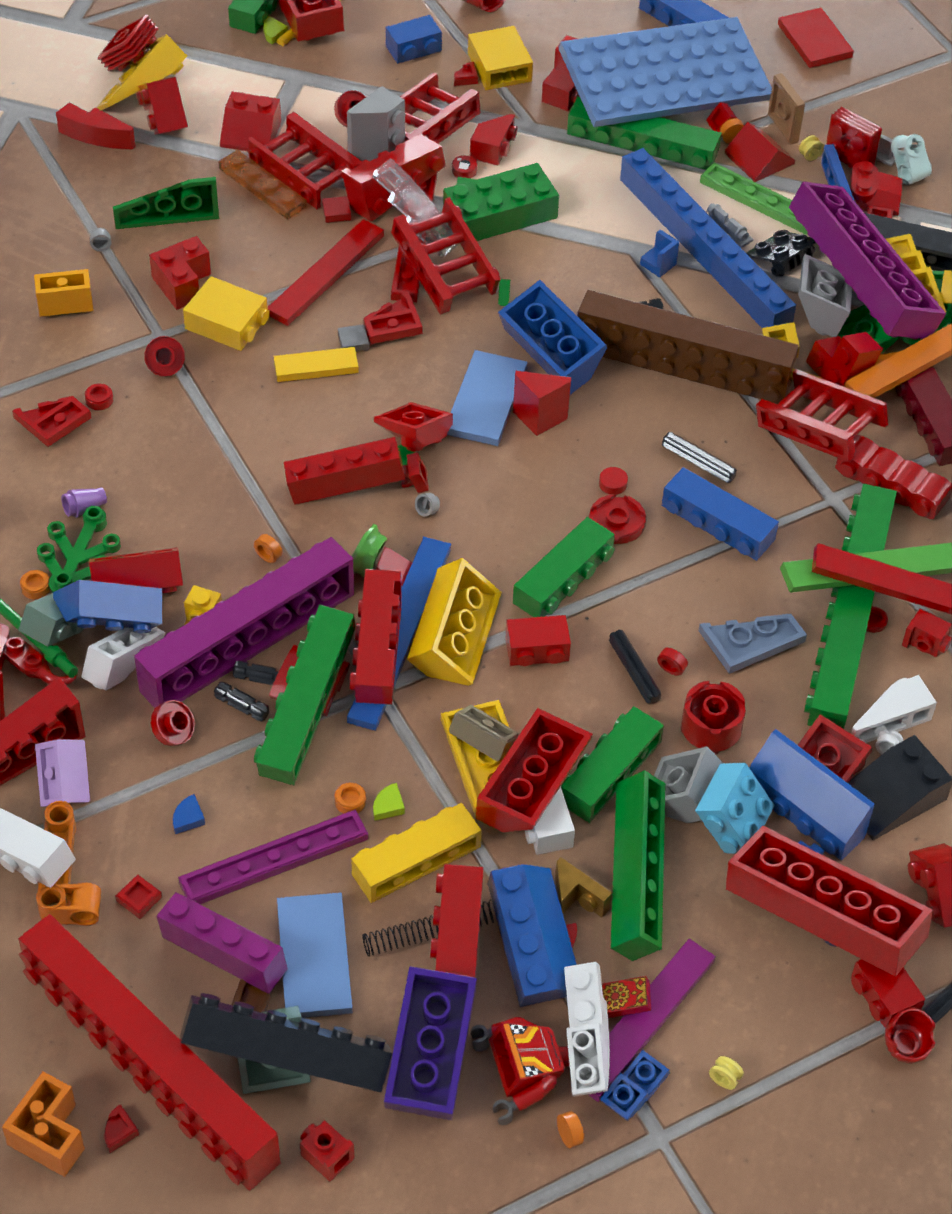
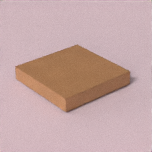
[768,73,805,144]

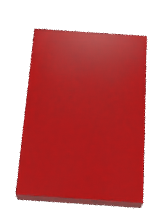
[778,7,854,68]

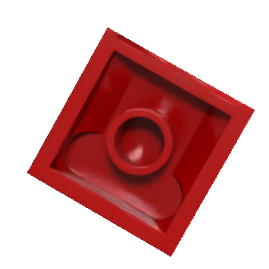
[849,161,902,216]
[373,402,453,451]
[798,715,872,783]

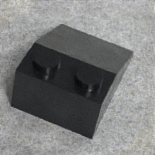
[848,735,952,840]

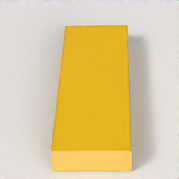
[274,347,359,382]

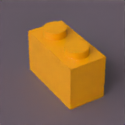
[34,269,94,317]

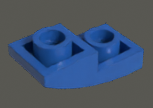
[600,1050,670,1121]

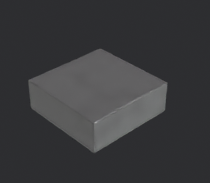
[338,324,369,352]

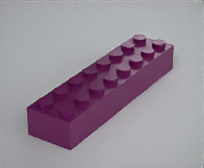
[789,181,946,339]
[134,537,354,708]

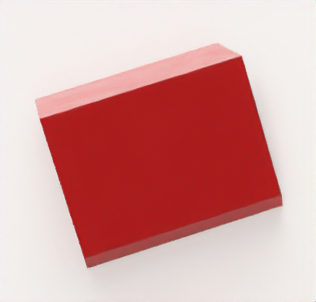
[724,122,795,182]
[513,371,571,436]

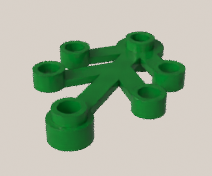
[37,506,121,593]

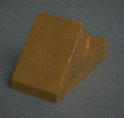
[555,857,612,918]

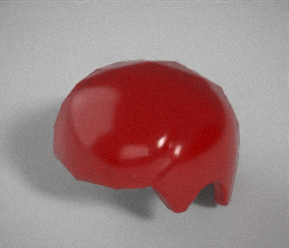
[884,1008,936,1064]

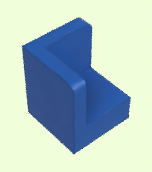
[640,230,679,278]

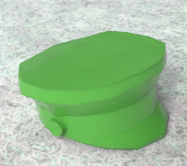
[351,524,387,577]

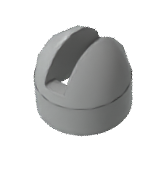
[90,228,111,251]
[415,493,440,517]

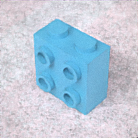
[695,763,775,854]

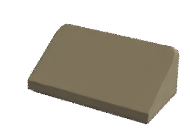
[449,705,520,761]

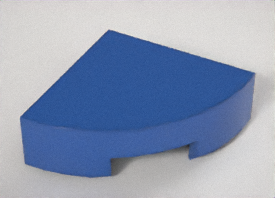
[173,794,205,834]

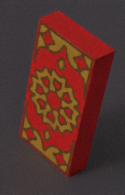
[602,976,651,1018]

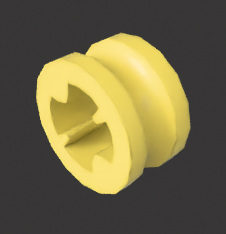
[799,135,824,161]
[709,1056,744,1090]

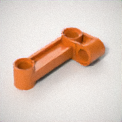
[36,801,101,926]

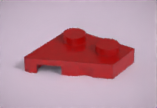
[12,396,91,447]

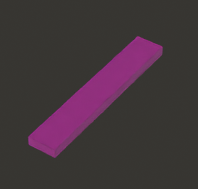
[178,809,368,904]
[587,939,716,1103]

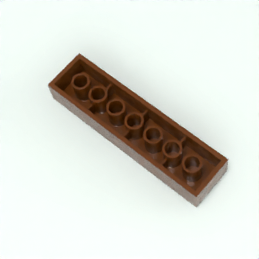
[577,290,799,404]

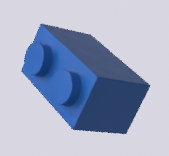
[386,15,442,64]

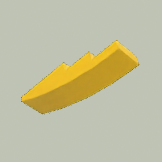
[886,234,946,313]

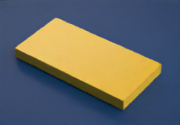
[440,700,510,817]

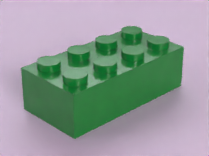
[443,162,559,241]

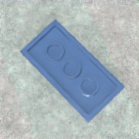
[447,350,527,446]
[277,892,353,1018]

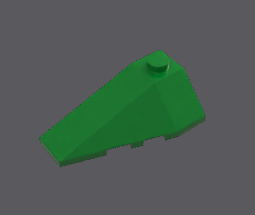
[113,177,219,229]

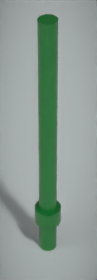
[0,598,79,678]

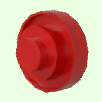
[334,90,366,127]
[144,336,185,376]
[151,700,195,747]

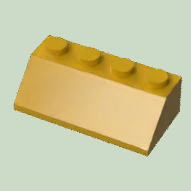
[407,558,502,686]

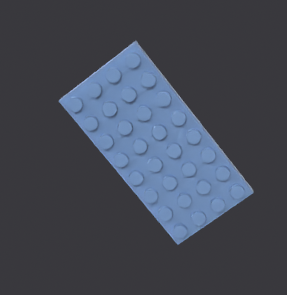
[558,17,772,127]

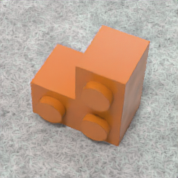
[2,1071,85,1177]

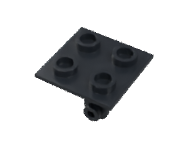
[746,230,816,276]

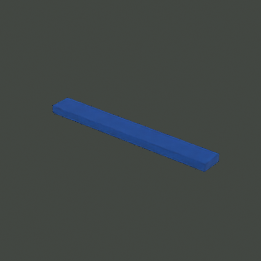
[347,536,451,731]

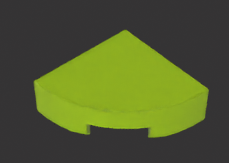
[263,16,288,44]
[373,783,405,821]

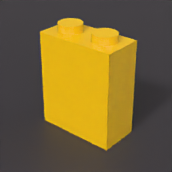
[468,26,533,90]
[183,276,269,351]

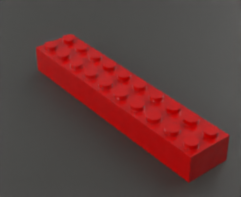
[18,913,281,1191]

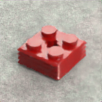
[98,15,159,71]
[826,106,882,169]

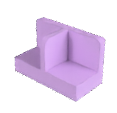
[35,740,90,807]

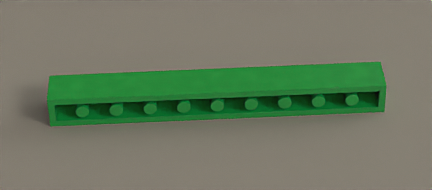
[804,483,897,729]

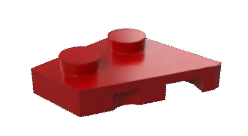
[363,291,423,344]

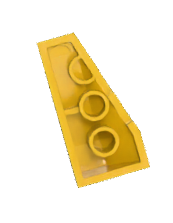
[97,34,187,110]

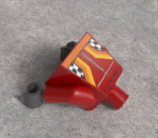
[471,1017,570,1125]

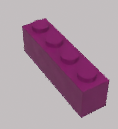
[156,892,288,994]

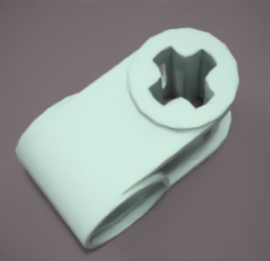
[891,134,932,186]

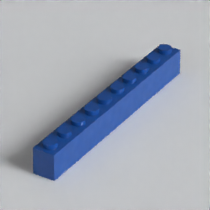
[620,148,796,328]

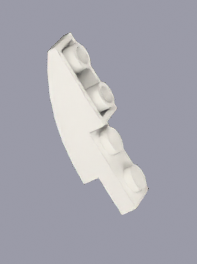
[564,962,610,1096]

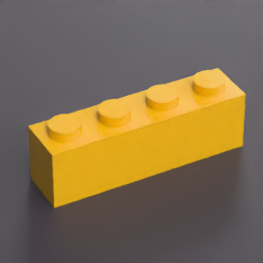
[351,803,482,903]

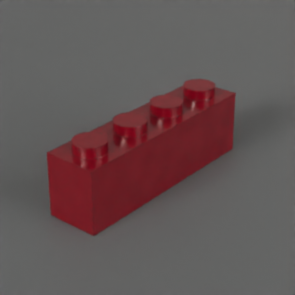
[895,366,952,466]

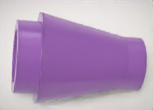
[61,487,107,518]

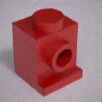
[902,608,952,657]
[300,1120,355,1182]

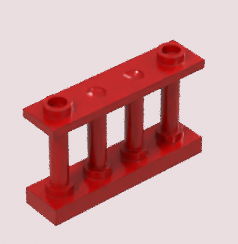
[400,73,481,144]
[248,111,361,210]
[391,197,500,315]
[756,369,888,462]

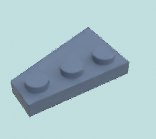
[698,614,807,674]

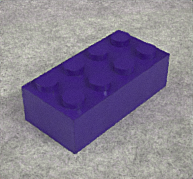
[384,966,477,1120]

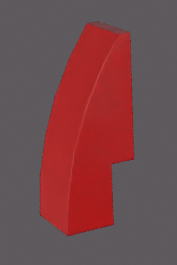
[56,102,136,150]

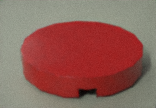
[589,494,646,544]

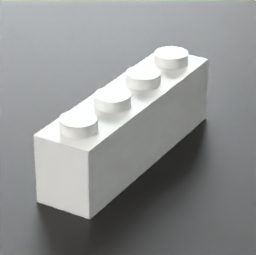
[0,808,76,888]

